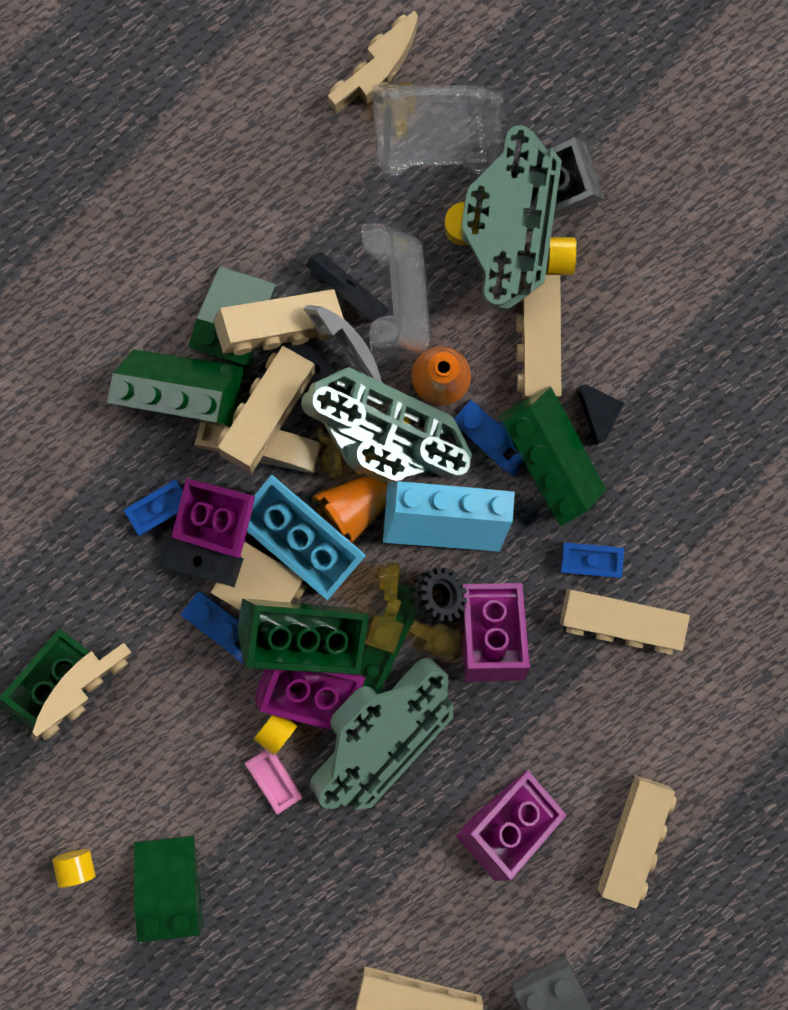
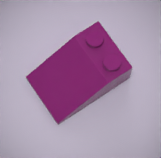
[172,478,255,558]
[462,583,530,682]
[254,669,365,730]
[456,770,567,881]

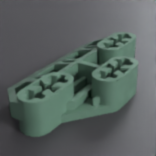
[460,125,562,311]
[301,367,472,482]
[310,658,453,810]

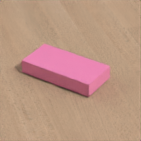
[245,749,303,814]

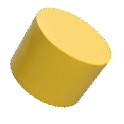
[444,202,480,245]
[546,237,576,276]
[253,715,297,756]
[52,849,96,887]

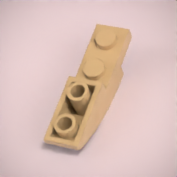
[328,11,418,114]
[194,419,321,473]
[31,643,131,742]

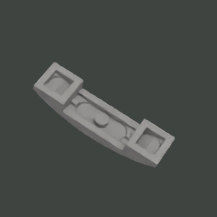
[303,305,382,409]

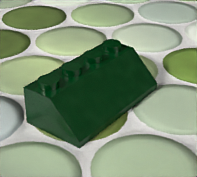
[107,349,244,427]
[497,386,606,526]
[238,598,369,674]

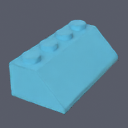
[247,475,366,600]
[383,481,515,552]

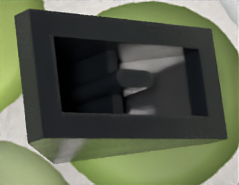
[576,384,624,445]

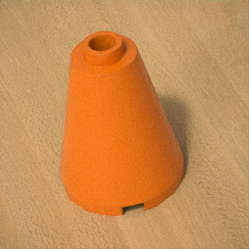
[411,346,471,406]
[312,475,391,543]

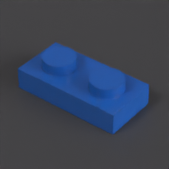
[124,479,183,536]
[560,542,624,578]

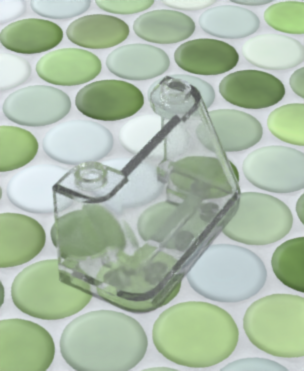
[372,85,504,175]
[361,223,430,358]

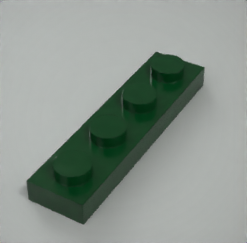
[359,582,418,694]

